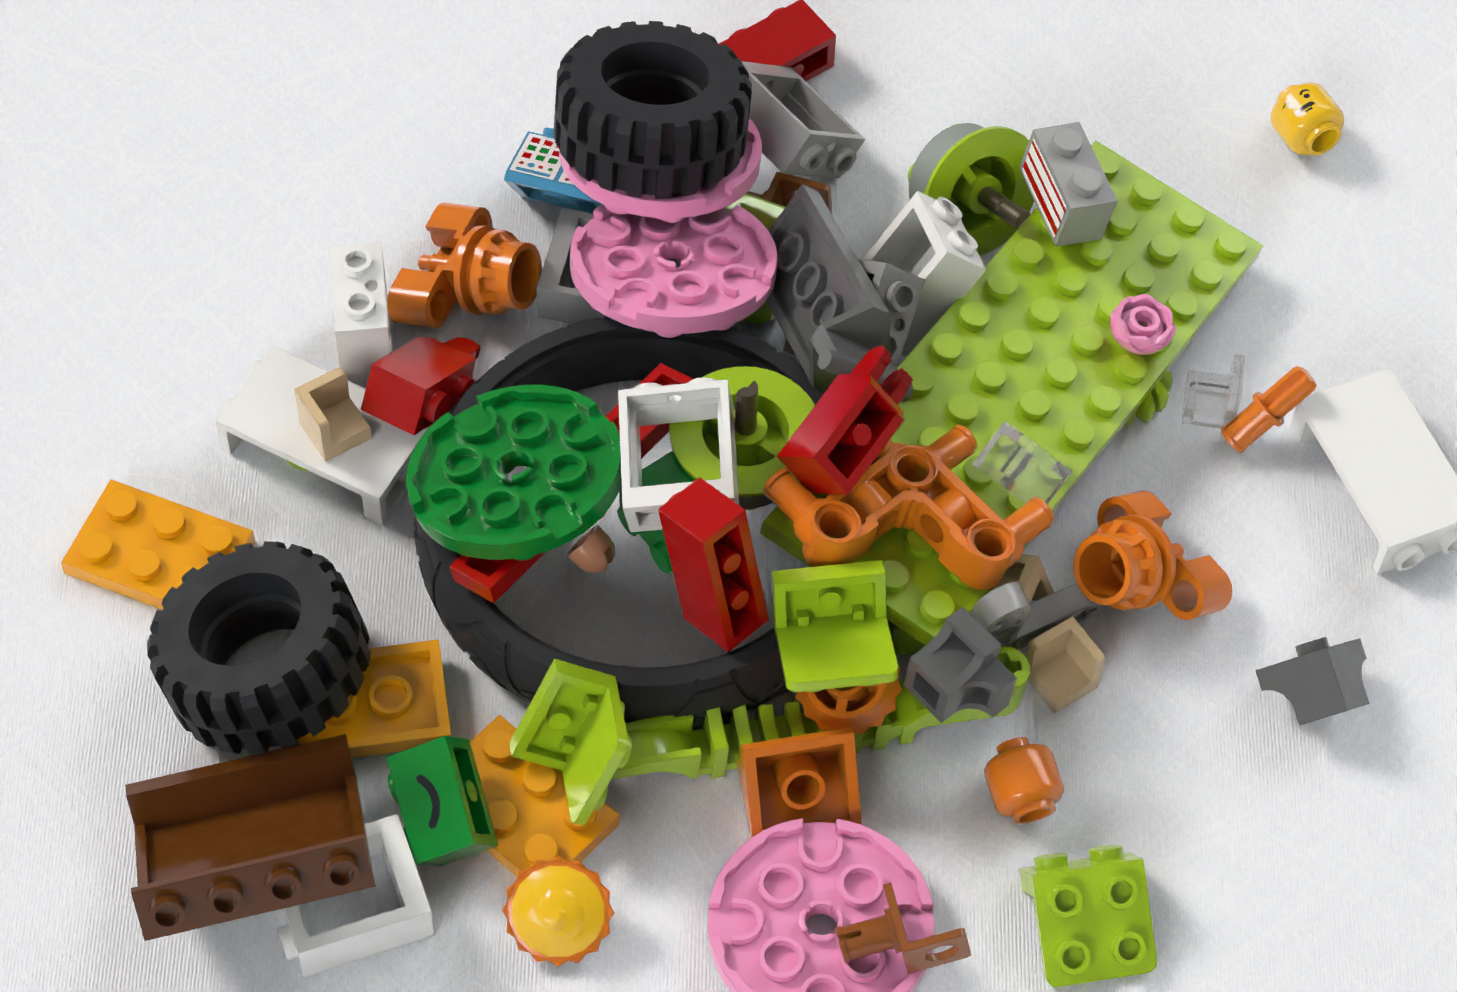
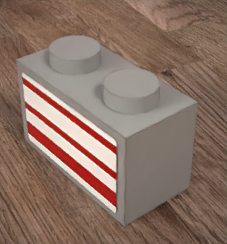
[1019,122,1118,247]

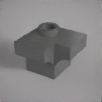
[904,607,1017,723]
[1255,637,1370,726]

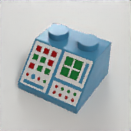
[504,128,602,214]

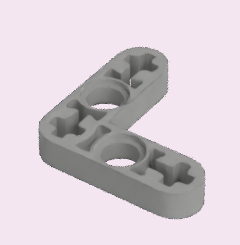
[970,582,1104,650]

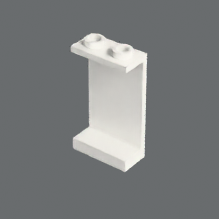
[216,345,434,526]
[1290,367,1457,575]

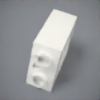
[862,191,986,357]
[329,242,393,389]
[618,377,739,532]
[277,814,435,977]

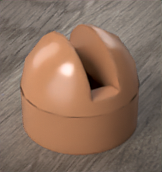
[567,525,616,573]

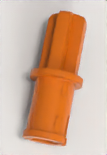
[1220,366,1317,453]

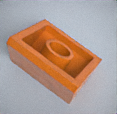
[737,727,862,838]

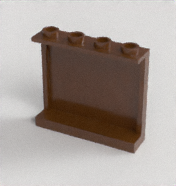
[125,734,376,941]

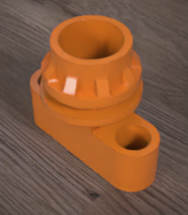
[387,202,542,328]
[1073,490,1232,620]

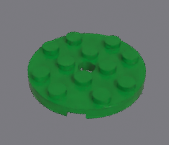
[406,385,622,560]

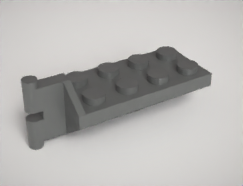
[766,184,913,403]

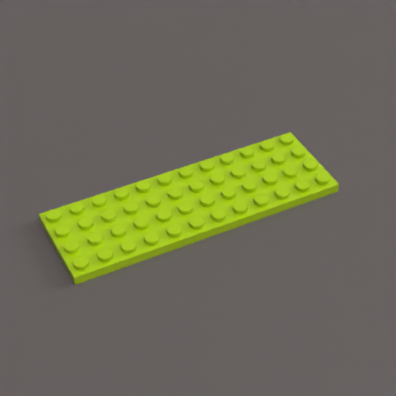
[760,140,1263,645]

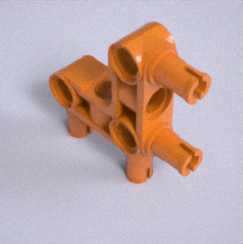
[762,425,1054,590]

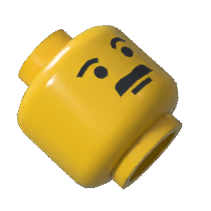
[1271,83,1344,156]

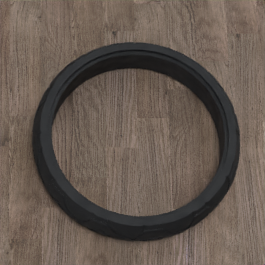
[414,316,825,728]

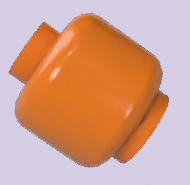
[984,737,1064,824]

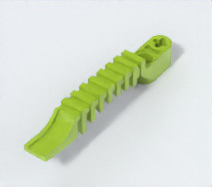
[611,646,1030,780]

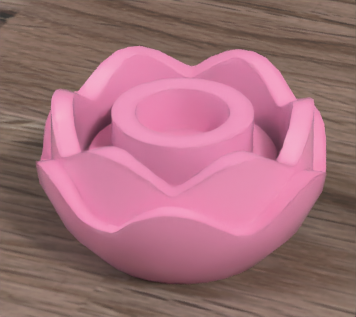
[1110,294,1176,355]

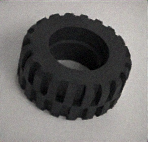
[553,21,752,199]
[147,541,371,755]

